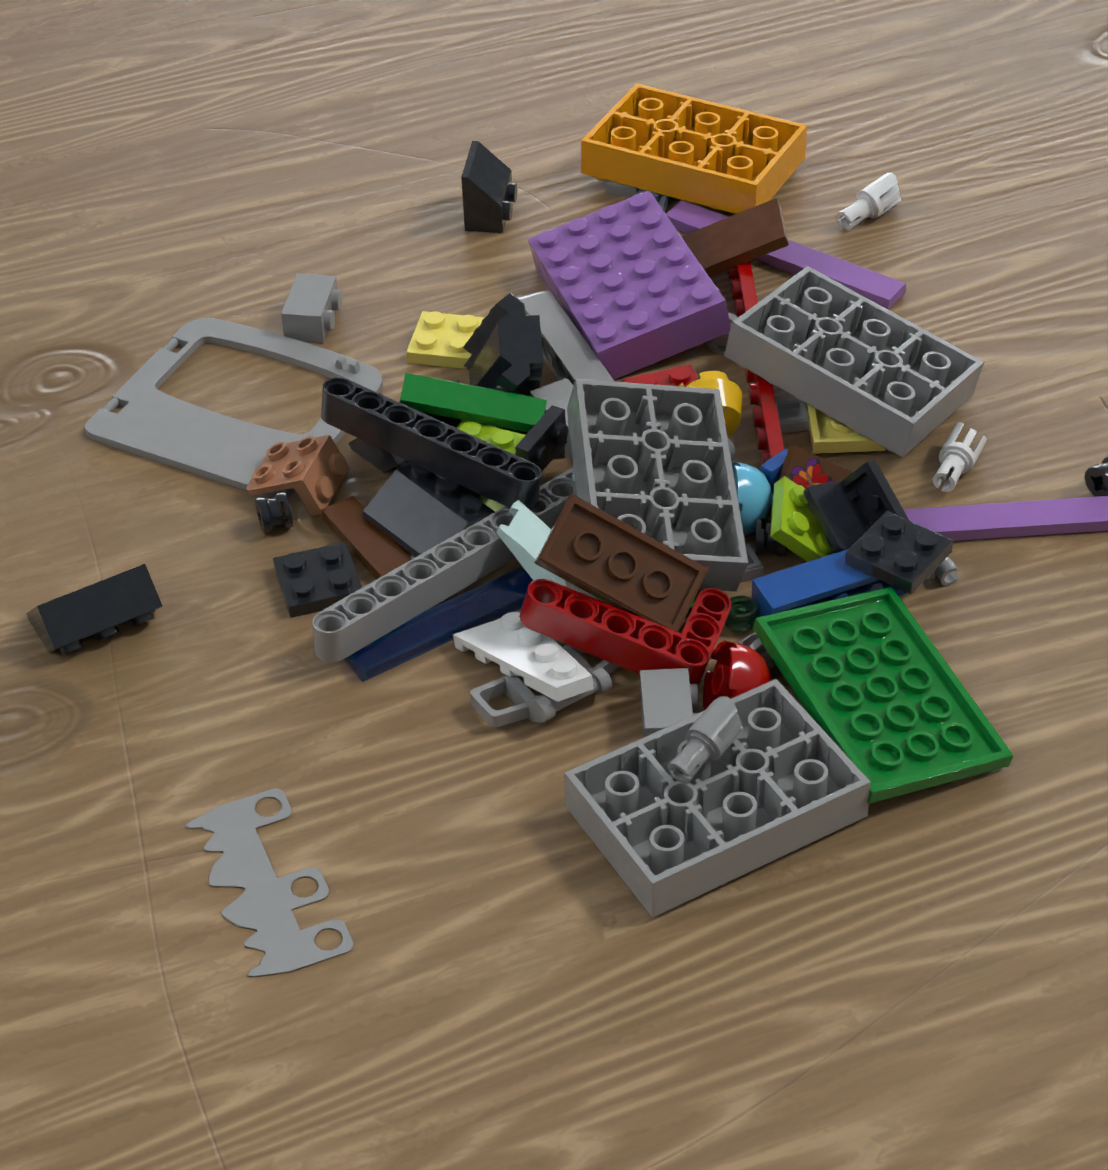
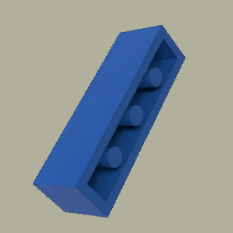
[751,549,906,617]

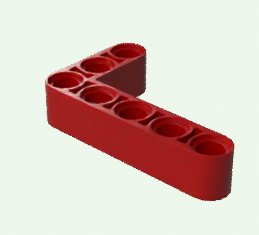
[519,579,732,687]

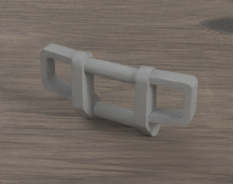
[470,645,620,727]

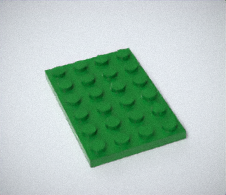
[753,587,1014,804]

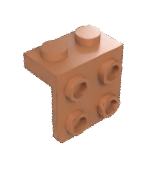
[246,435,350,516]

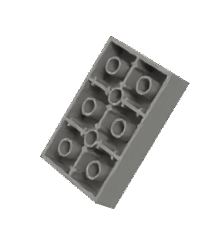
[724,266,984,457]
[567,379,748,592]
[564,679,871,918]

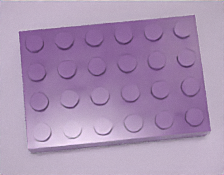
[528,190,731,380]

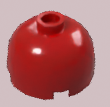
[703,640,773,711]

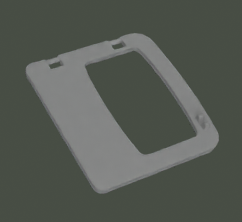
[85,318,383,498]

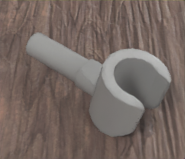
[927,557,959,586]

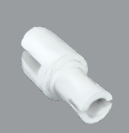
[837,173,901,230]
[933,422,987,492]

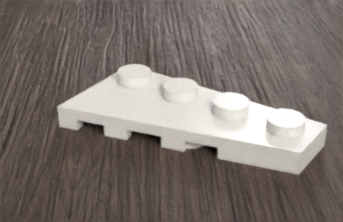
[453,612,594,702]

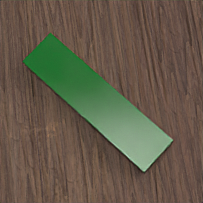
[399,373,547,432]

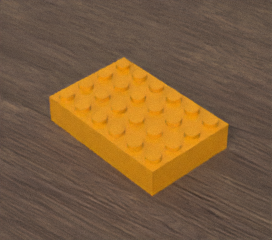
[581,83,807,214]

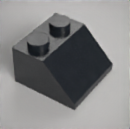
[461,141,518,233]

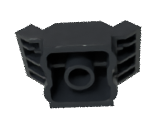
[463,293,543,425]

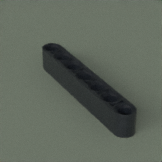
[321,377,542,510]

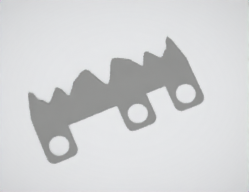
[185,788,354,977]

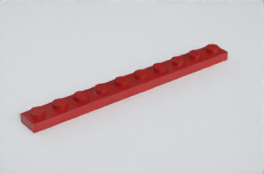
[728,261,784,465]

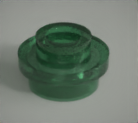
[725,596,760,631]

